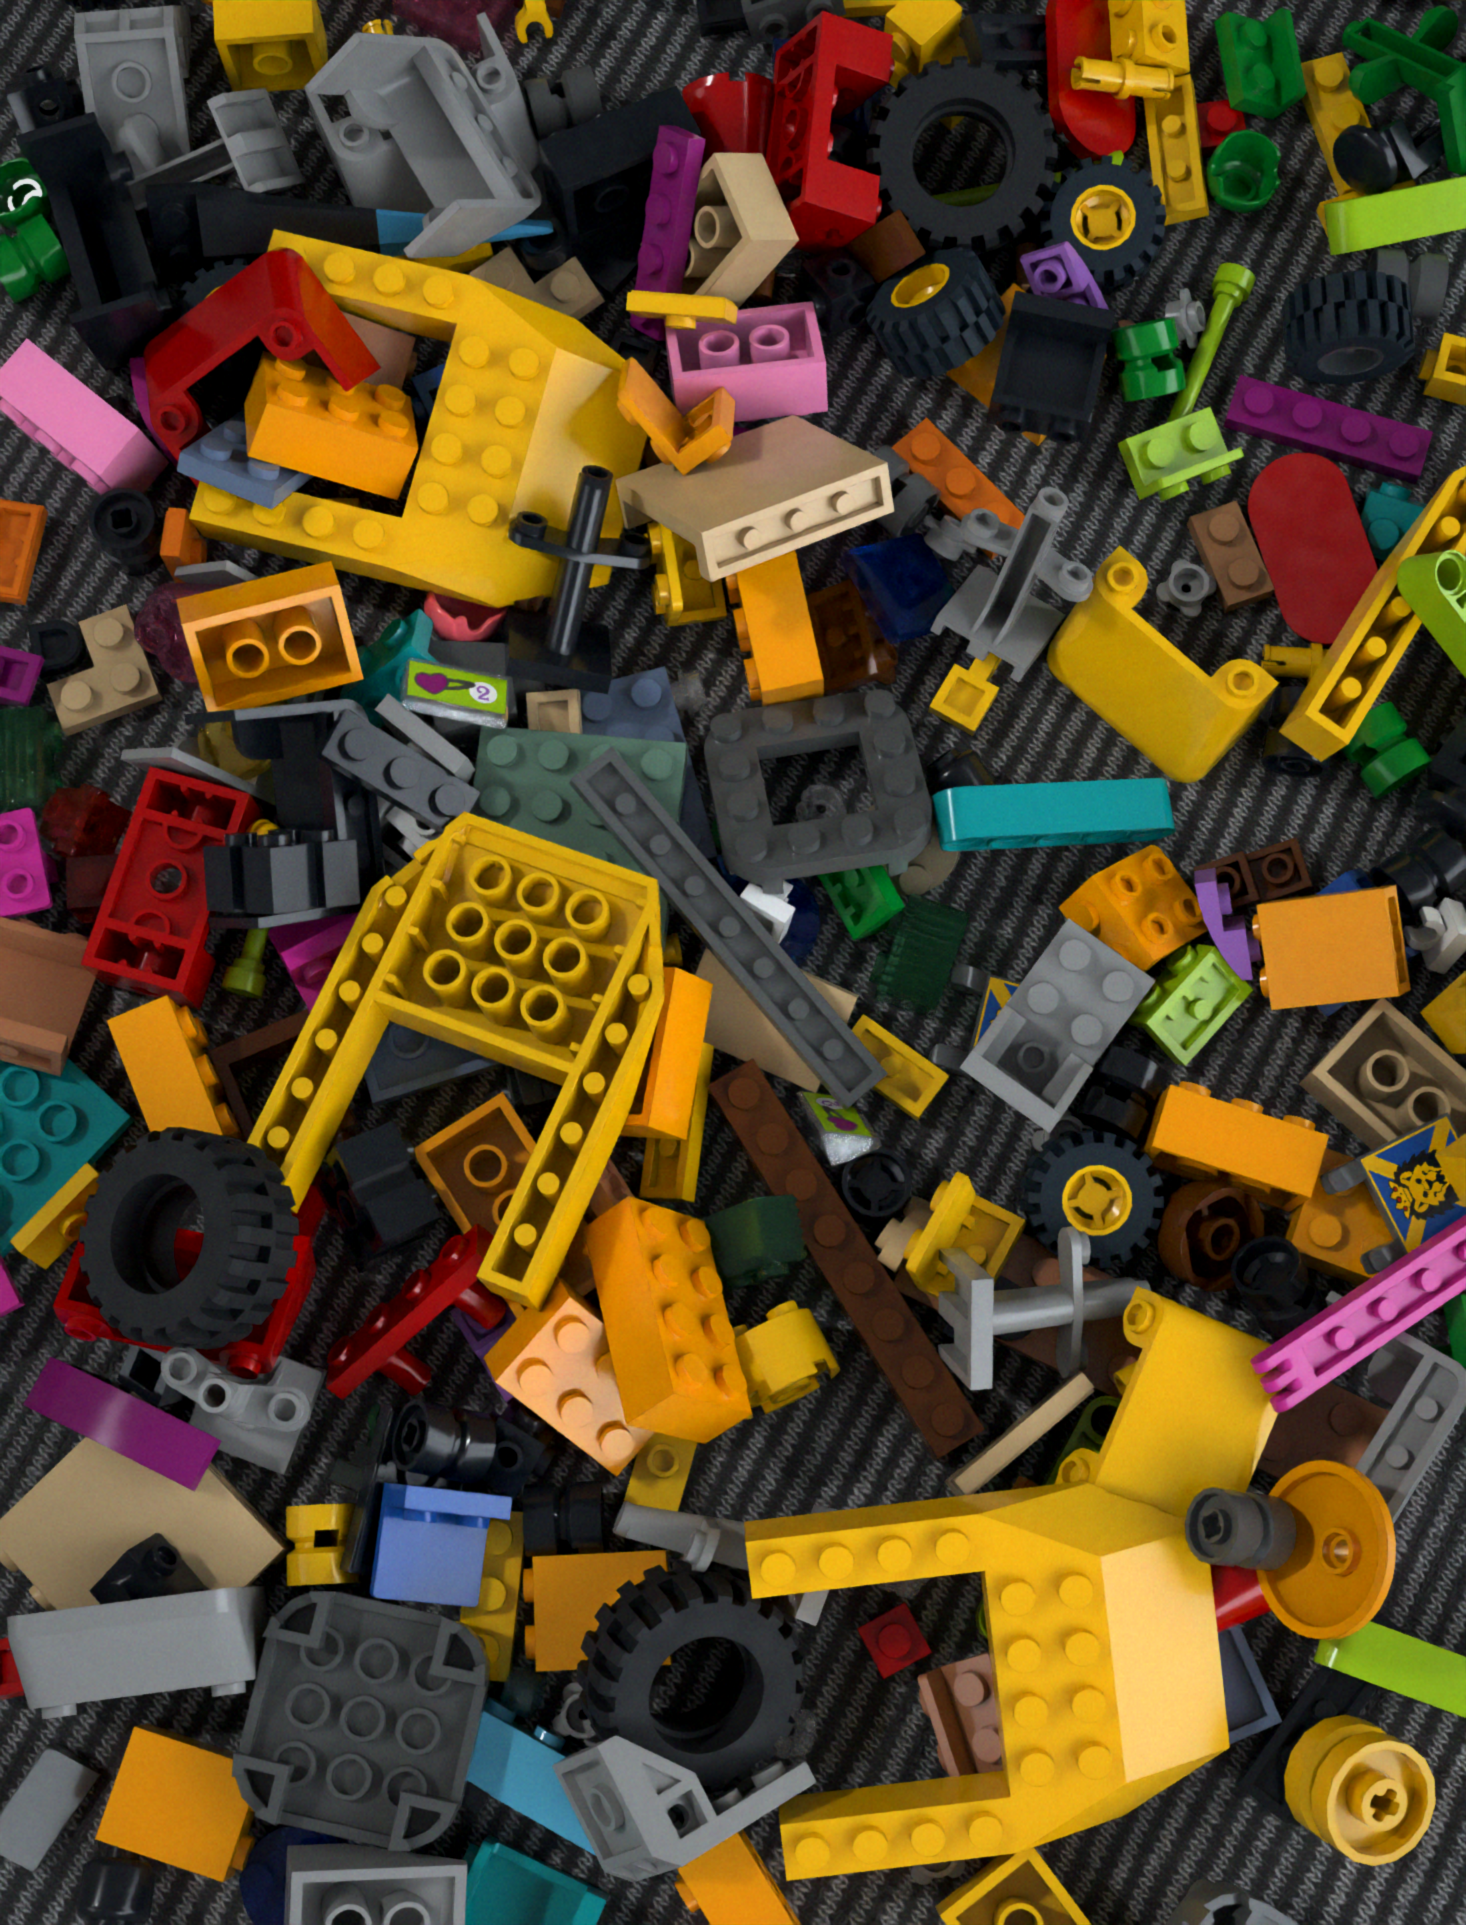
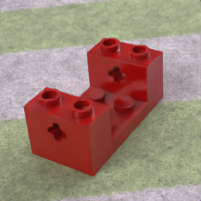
[765,11,895,256]
[81,766,265,1011]

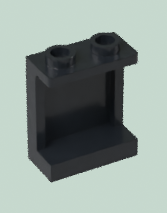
[986,291,1116,444]

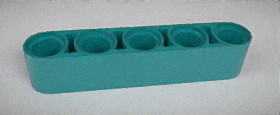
[932,778,1176,852]

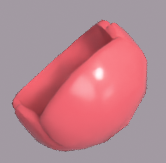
[424,591,507,642]

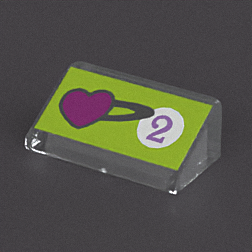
[399,657,509,729]
[796,1091,882,1166]

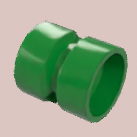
[0,213,71,304]
[1111,317,1187,402]
[1341,701,1432,799]

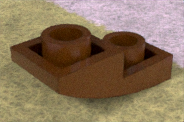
[843,209,926,285]
[1193,837,1315,913]

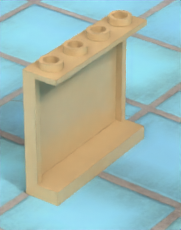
[615,415,894,582]
[0,1391,293,1611]

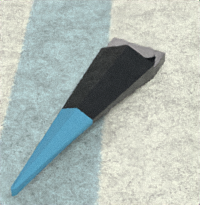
[145,181,553,280]

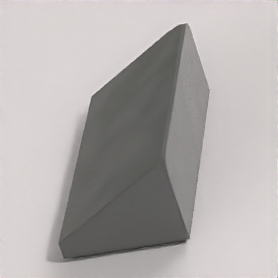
[0,1742,102,1872]

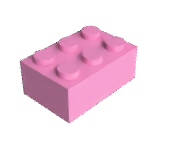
[664,301,828,422]
[0,338,169,496]

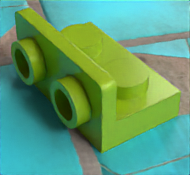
[1118,407,1245,502]
[1127,942,1253,1066]

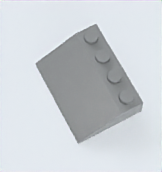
[284,1843,467,1925]

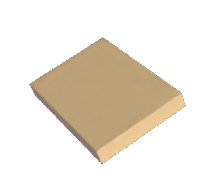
[695,947,859,1093]
[944,1372,1095,1496]

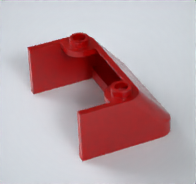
[143,247,381,488]

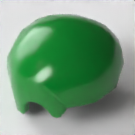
[1206,129,1281,214]
[0,157,52,232]

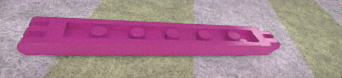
[1250,1215,1466,1413]

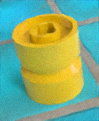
[286,1503,359,1586]

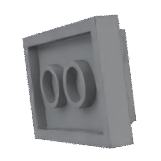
[74,5,193,177]
[960,918,1156,1133]
[552,1735,816,1882]

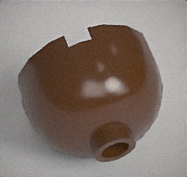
[1155,1179,1264,1292]

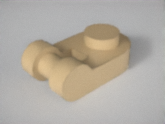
[875,1196,934,1272]

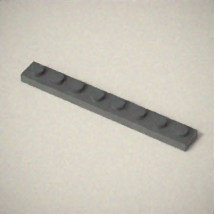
[569,746,888,1110]

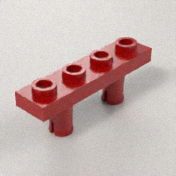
[326,1223,506,1400]

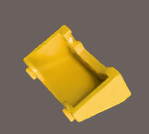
[1046,545,1279,784]
[1054,1286,1286,1516]

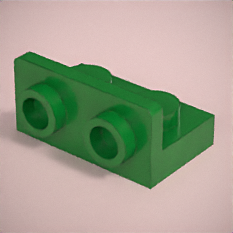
[1214,8,1306,120]
[817,865,905,941]

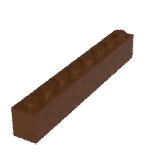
[707,1059,985,1461]

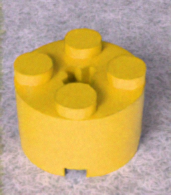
[733,1300,840,1420]

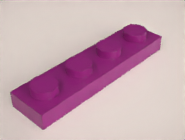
[629,125,706,341]
[1223,375,1433,484]

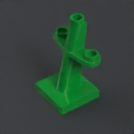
[1342,5,1466,176]

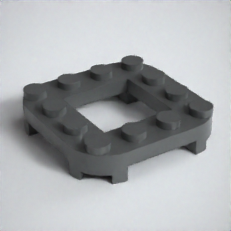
[704,689,932,894]

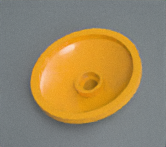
[1256,1460,1396,1640]

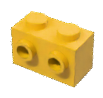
[1108,0,1190,78]

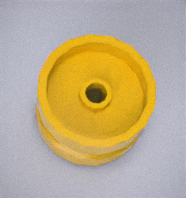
[1284,1715,1436,1866]

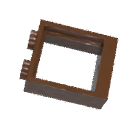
[209,1009,362,1155]

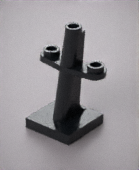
[505,465,653,694]

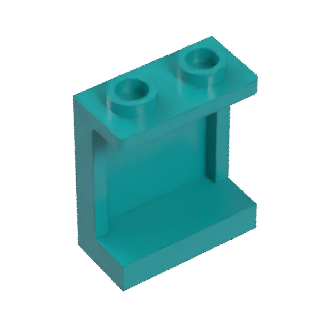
[463,1835,610,1925]

